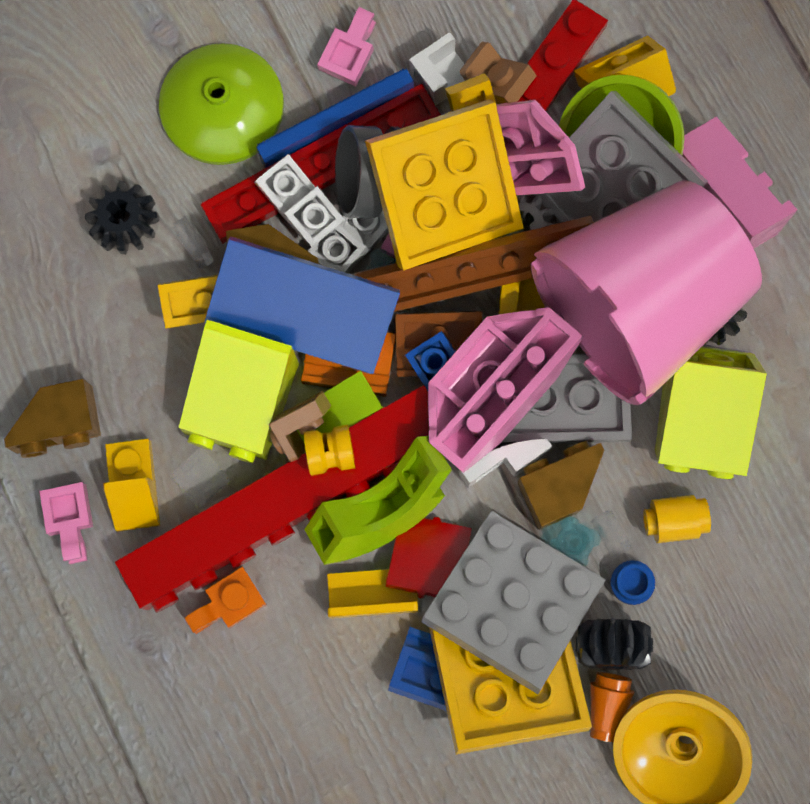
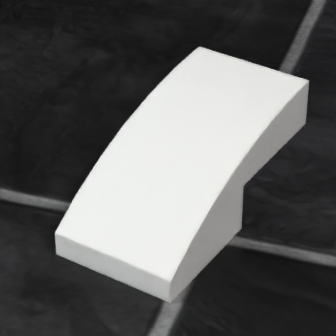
[459,439,552,488]

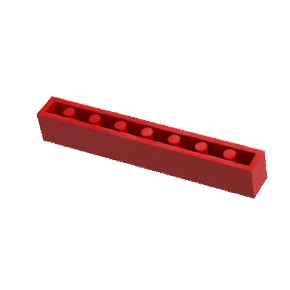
[115,385,429,613]

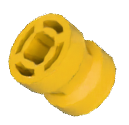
[304,425,355,476]

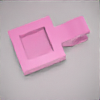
[317,7,376,87]
[39,482,93,564]

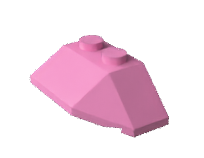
[496,100,585,195]
[428,307,583,473]

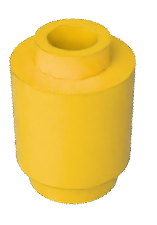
[643,495,711,543]

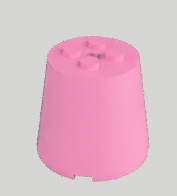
[531,180,762,405]

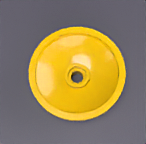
[613,689,753,804]

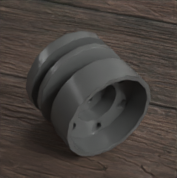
[335,125,402,218]

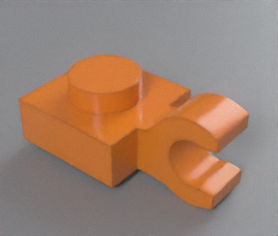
[184,567,267,634]

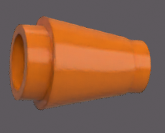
[590,672,635,742]

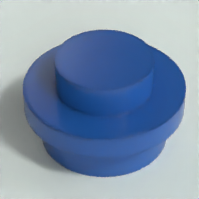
[610,560,655,605]

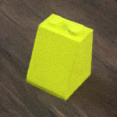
[179,320,299,463]
[655,346,767,479]

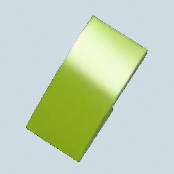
[297,371,383,452]

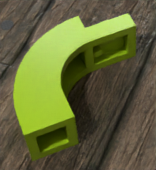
[304,435,452,565]

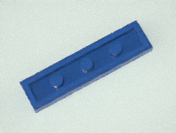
[256,68,414,168]

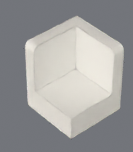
[409,33,465,106]

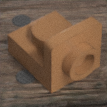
[460,42,537,104]
[269,391,331,462]

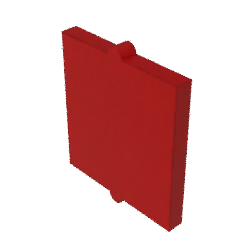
[385,517,472,599]

